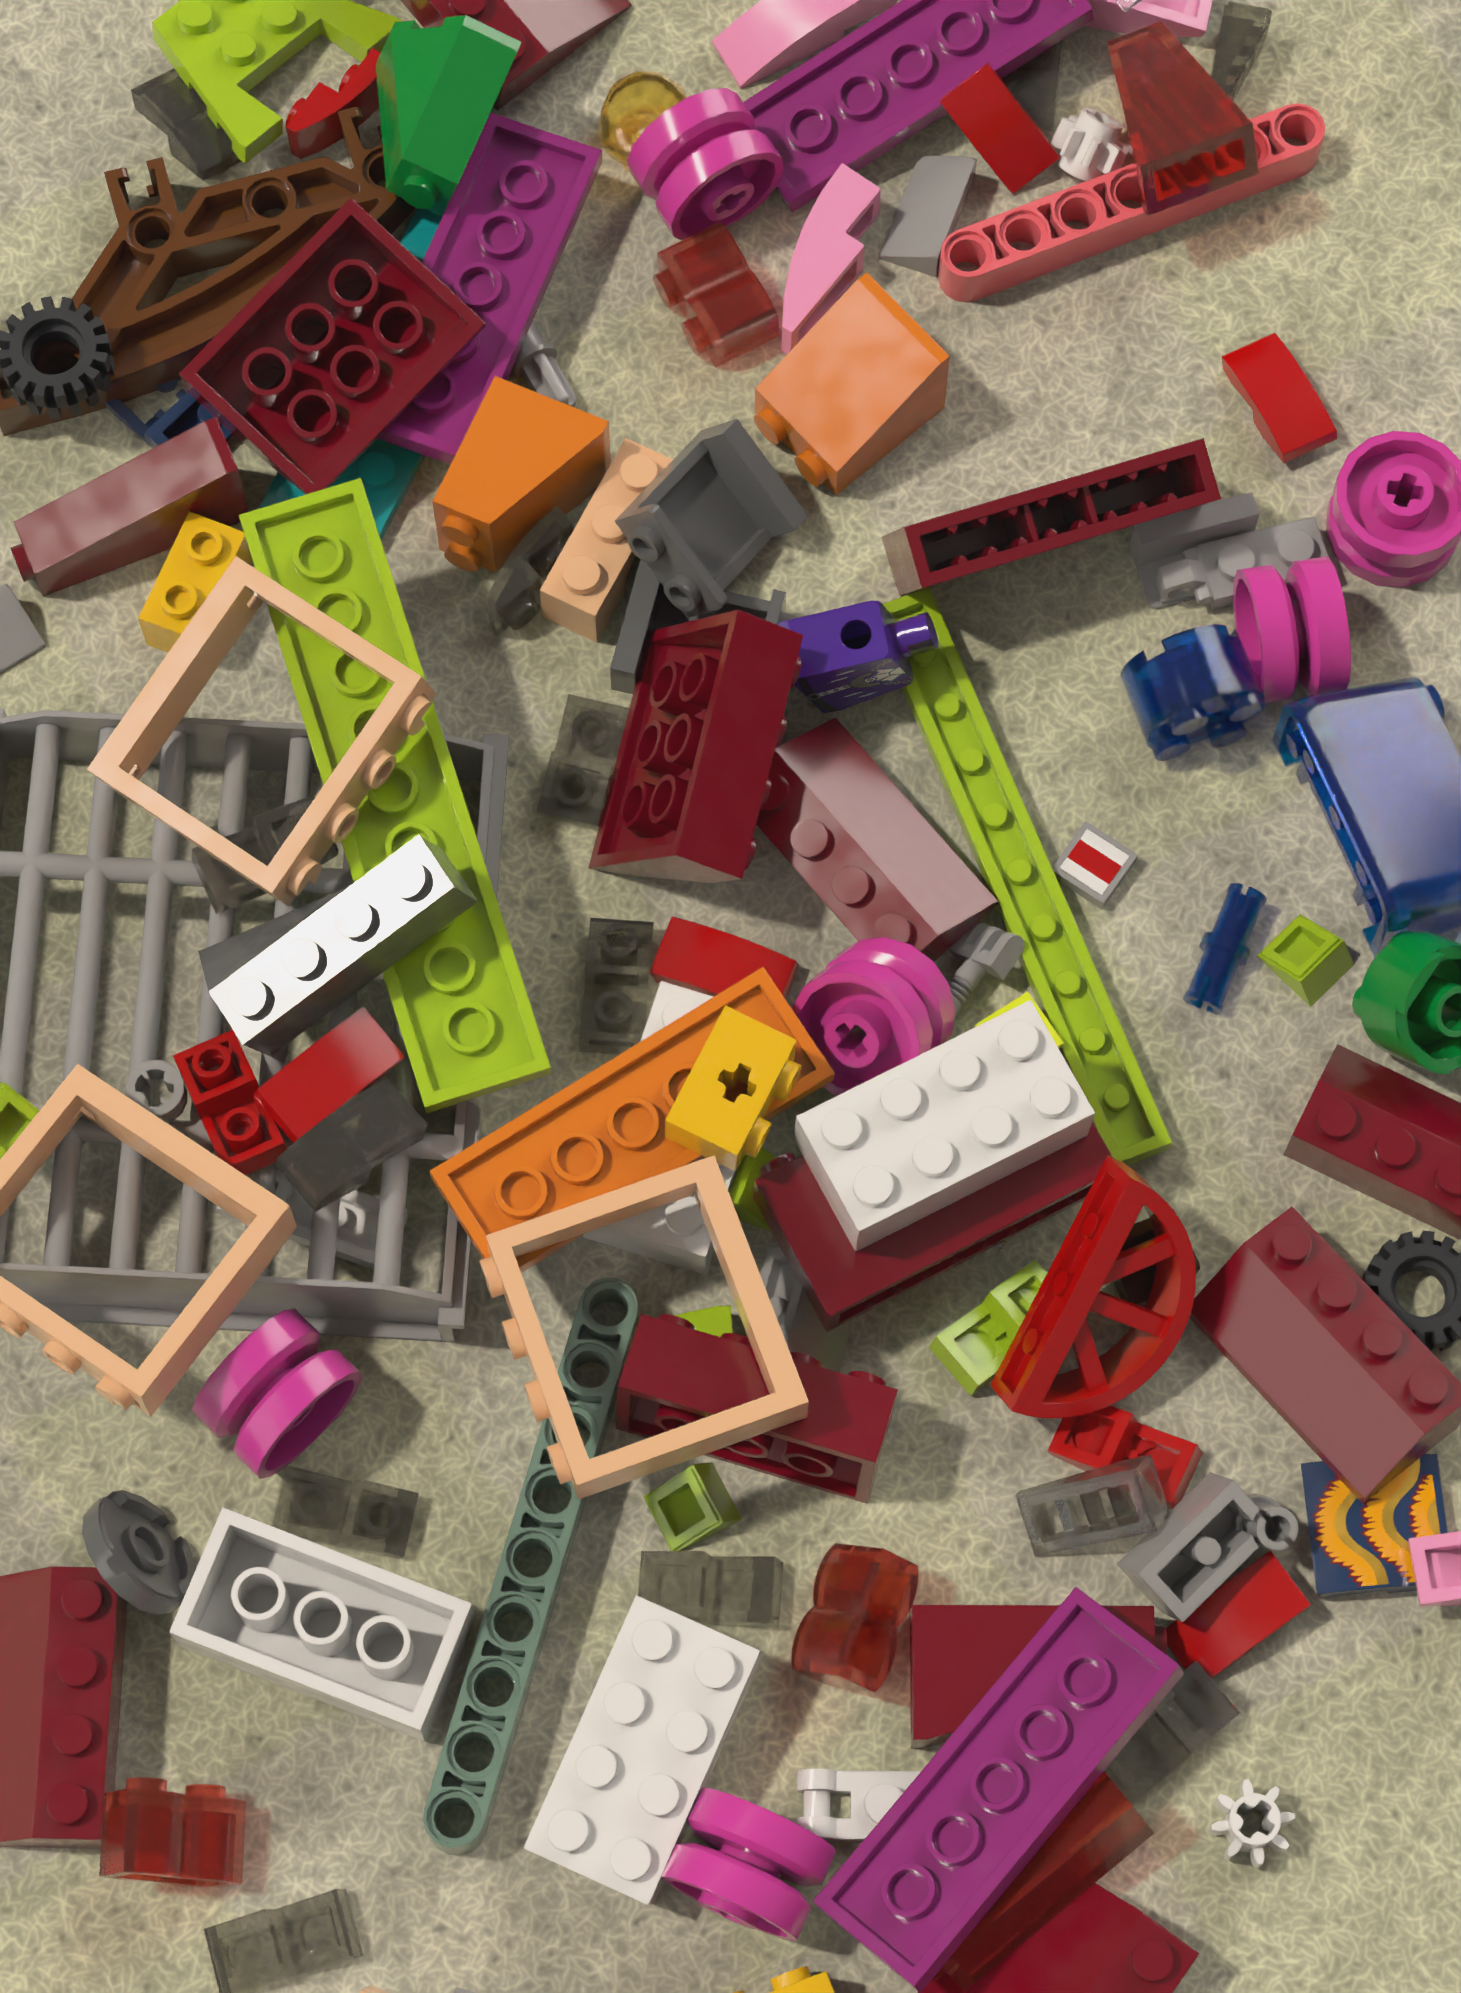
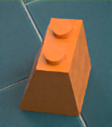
[754,272,950,496]
[432,376,611,572]

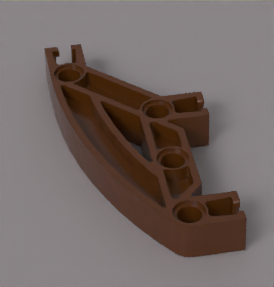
[0,107,416,436]

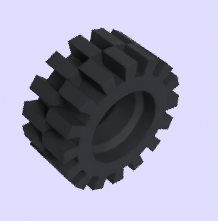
[0,296,115,419]
[1362,1230,1461,1352]

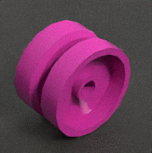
[627,88,784,242]
[1326,431,1461,588]
[1233,556,1351,704]
[792,937,956,1096]
[192,1309,362,1479]
[662,1788,836,1942]

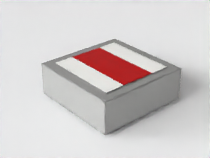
[1052,821,1138,910]

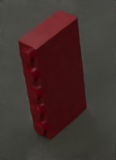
[881,438,1221,595]
[753,1121,1113,1332]

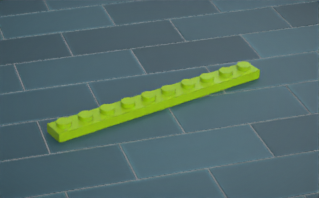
[883,587,1172,1166]

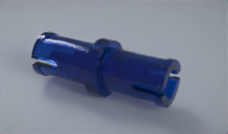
[1183,883,1267,1015]

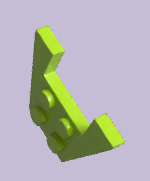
[152,0,402,164]

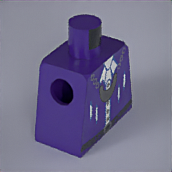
[778,600,938,714]

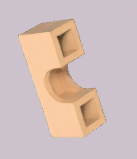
[540,438,673,643]

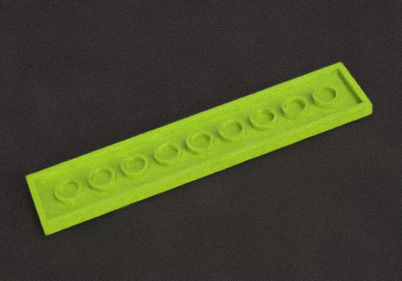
[239,478,552,1113]

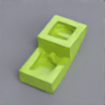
[929,1259,1047,1396]

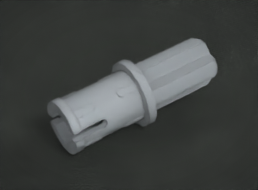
[512,322,576,407]

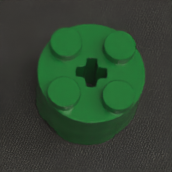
[1352,931,1461,1074]

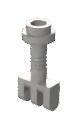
[948,921,1024,1041]

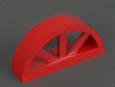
[990,1155,1196,1418]

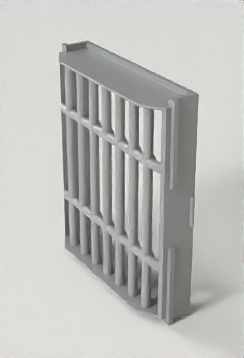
[0,709,509,1342]

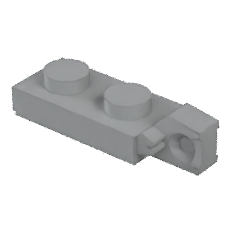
[1155,516,1328,609]

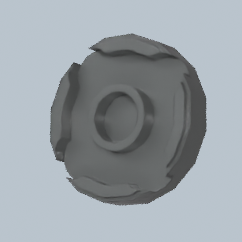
[82,1490,196,1615]

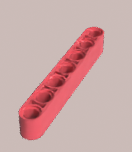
[938,103,1325,302]

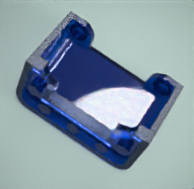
[1272,677,1461,958]

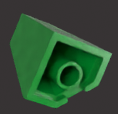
[376,15,522,217]

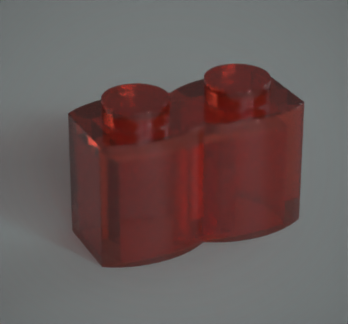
[653,221,779,368]
[791,1543,919,1693]
[99,1777,246,1887]

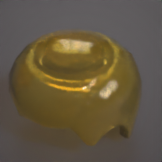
[598,71,687,168]

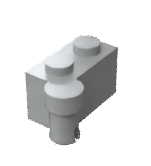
[1117,1472,1298,1622]

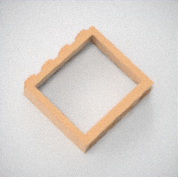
[87,556,436,907]
[0,1064,297,1417]
[479,1155,809,1500]

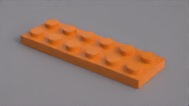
[429,967,835,1273]

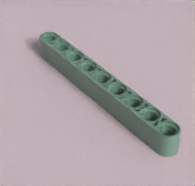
[423,1277,639,1855]

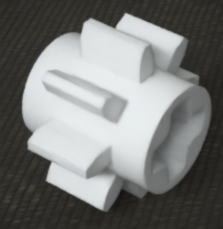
[1050,107,1130,181]
[1208,1779,1295,1868]

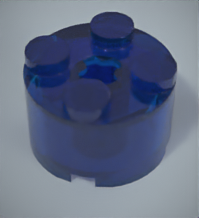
[1120,624,1265,761]

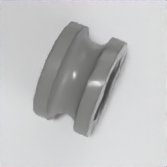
[125,1060,188,1123]

